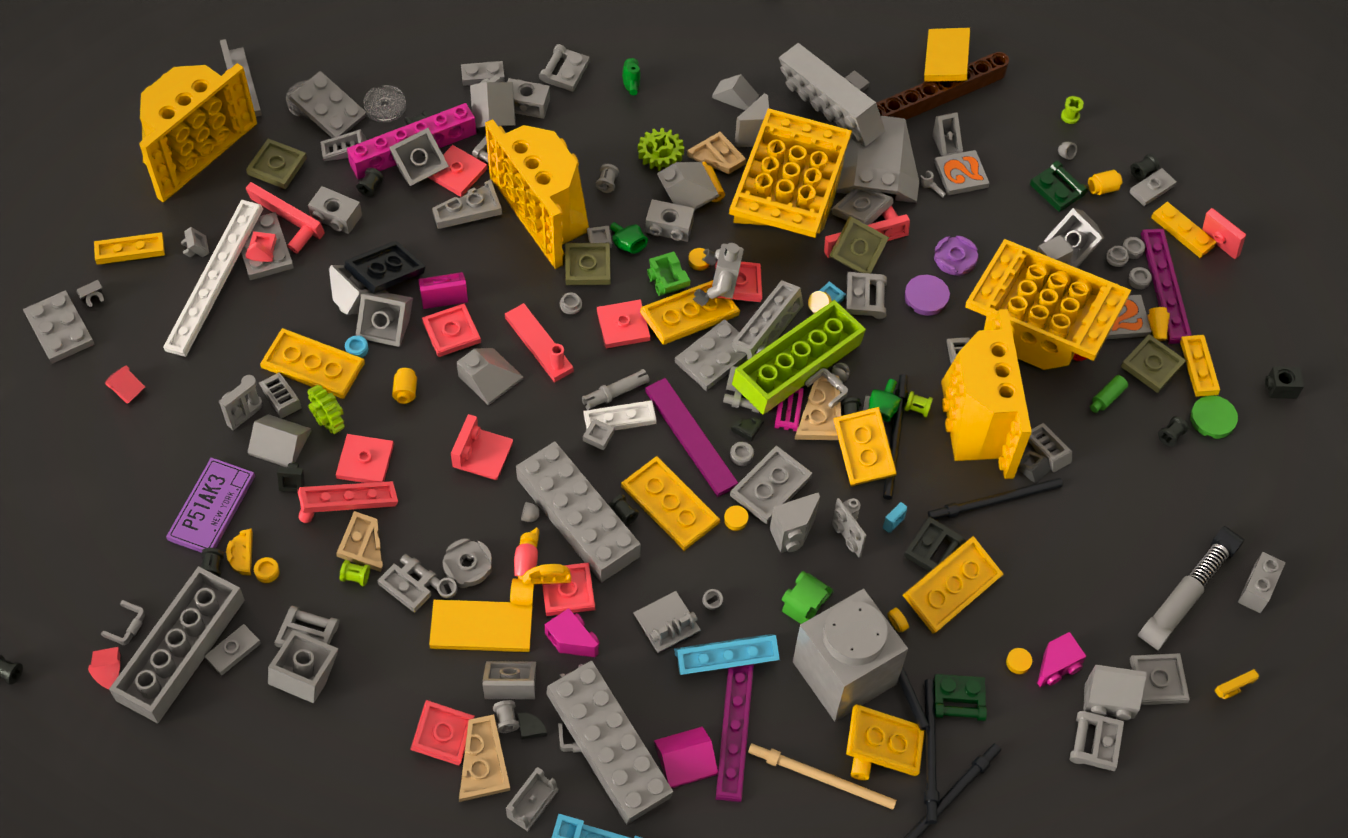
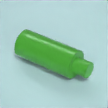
[1090,375,1128,413]

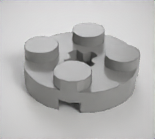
[443,539,492,588]

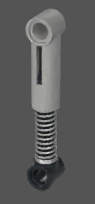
[1138,525,1245,651]

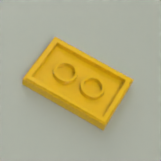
[833,407,897,486]
[846,704,925,776]

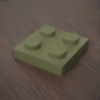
[246,138,307,189]
[829,217,889,274]
[565,243,611,285]
[1121,334,1186,393]

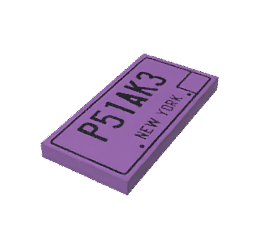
[166,458,255,552]

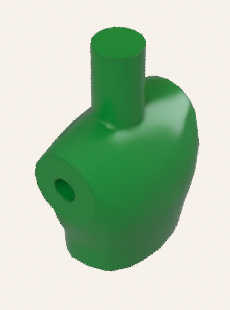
[622,58,640,96]
[610,222,648,254]
[868,379,901,422]

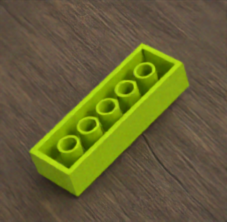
[732,300,866,415]

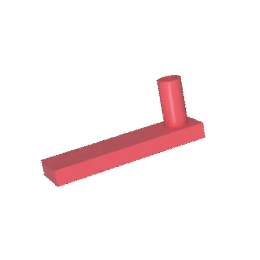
[246,182,325,254]
[824,205,910,258]
[505,303,574,383]
[298,481,398,523]

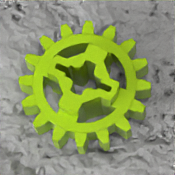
[638,128,684,171]
[307,385,345,434]

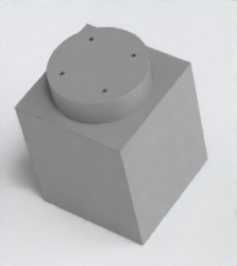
[793,588,908,722]

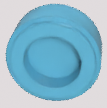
[345,336,369,358]

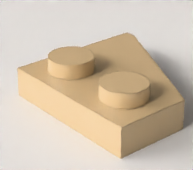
[687,132,746,174]
[336,511,383,572]

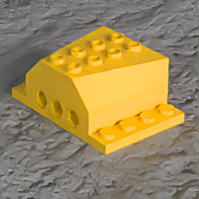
[139,63,257,203]
[729,108,852,238]
[485,119,589,269]
[966,239,1131,370]
[941,309,1032,479]

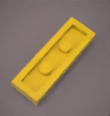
[1151,201,1217,258]
[94,232,165,265]
[1180,335,1220,397]

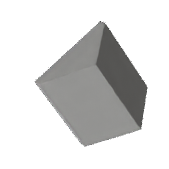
[470,82,516,128]
[735,93,769,147]
[389,128,449,186]
[248,414,312,467]
[483,661,536,699]

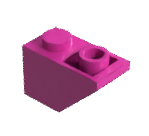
[544,608,600,657]
[1037,632,1086,687]

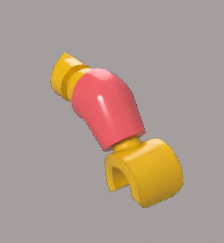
[510,528,540,605]

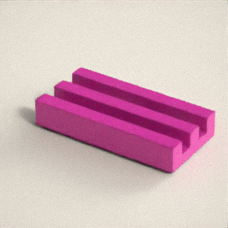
[775,388,804,431]

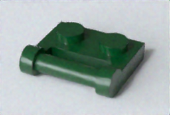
[1030,160,1089,212]
[934,674,987,721]

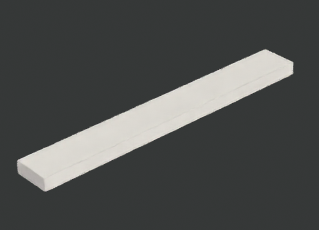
[163,200,263,357]

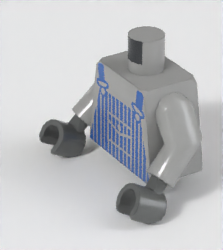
[693,243,744,306]

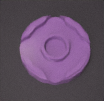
[934,236,979,276]
[904,274,950,316]

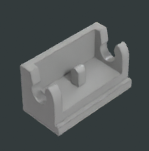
[506,767,559,832]

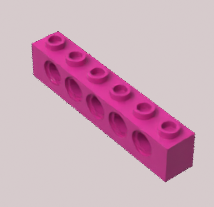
[347,103,476,180]

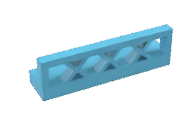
[674,634,780,675]

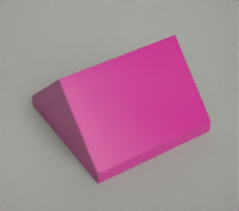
[418,272,468,309]
[654,727,718,788]

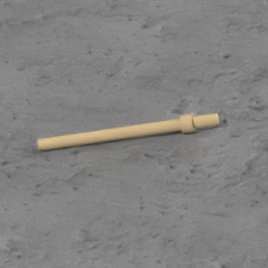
[748,743,897,810]

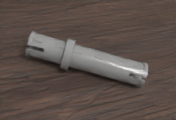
[582,369,650,410]

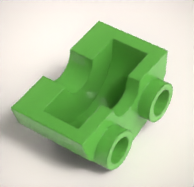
[647,252,690,296]
[781,571,833,624]

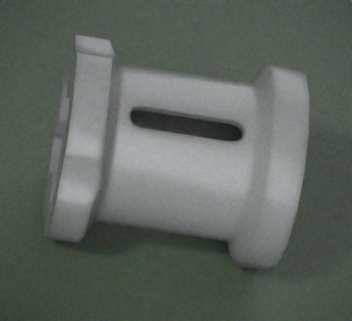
[596,164,619,193]
[493,700,520,733]

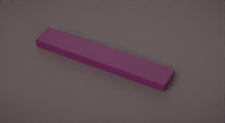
[1141,229,1192,344]
[645,378,738,497]
[715,664,754,802]

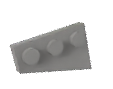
[432,179,502,229]

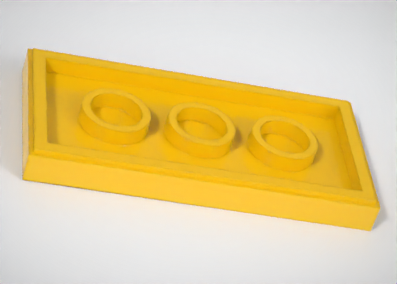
[924,28,970,82]
[640,280,740,345]
[260,328,365,399]
[621,456,720,551]
[902,536,1004,634]
[429,600,533,652]

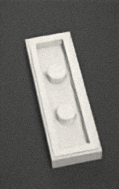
[583,400,656,430]

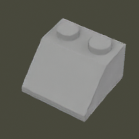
[770,493,820,553]
[268,630,338,703]
[1084,665,1146,720]

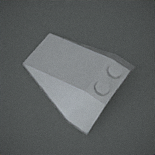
[836,116,919,203]

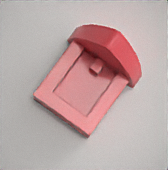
[246,231,277,262]
[105,365,145,404]
[88,647,121,689]

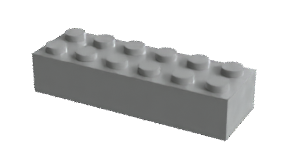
[779,43,885,147]
[516,441,641,583]
[109,566,245,723]
[546,660,673,825]

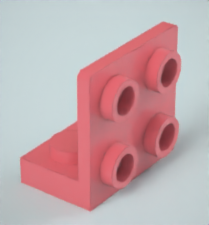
[451,414,513,480]

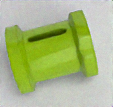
[1061,96,1084,124]
[905,391,933,417]
[339,560,370,587]

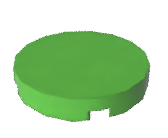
[1190,395,1238,439]

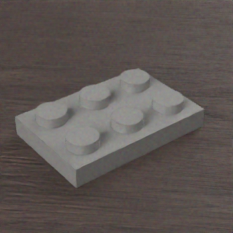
[290,71,367,138]
[241,212,294,280]
[23,290,95,364]
[675,319,748,391]
[730,445,813,524]

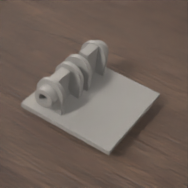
[832,498,867,558]
[633,591,701,653]

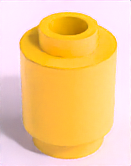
[1088,170,1122,195]
[392,368,417,404]

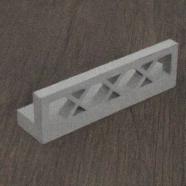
[220,39,262,116]
[732,280,804,360]

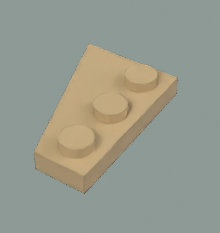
[795,376,841,440]
[459,714,510,802]

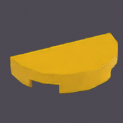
[226,528,253,576]
[522,564,571,584]
[1215,669,1259,699]

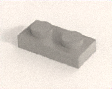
[461,61,505,86]

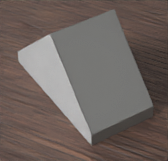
[712,74,759,110]
[932,112,963,156]

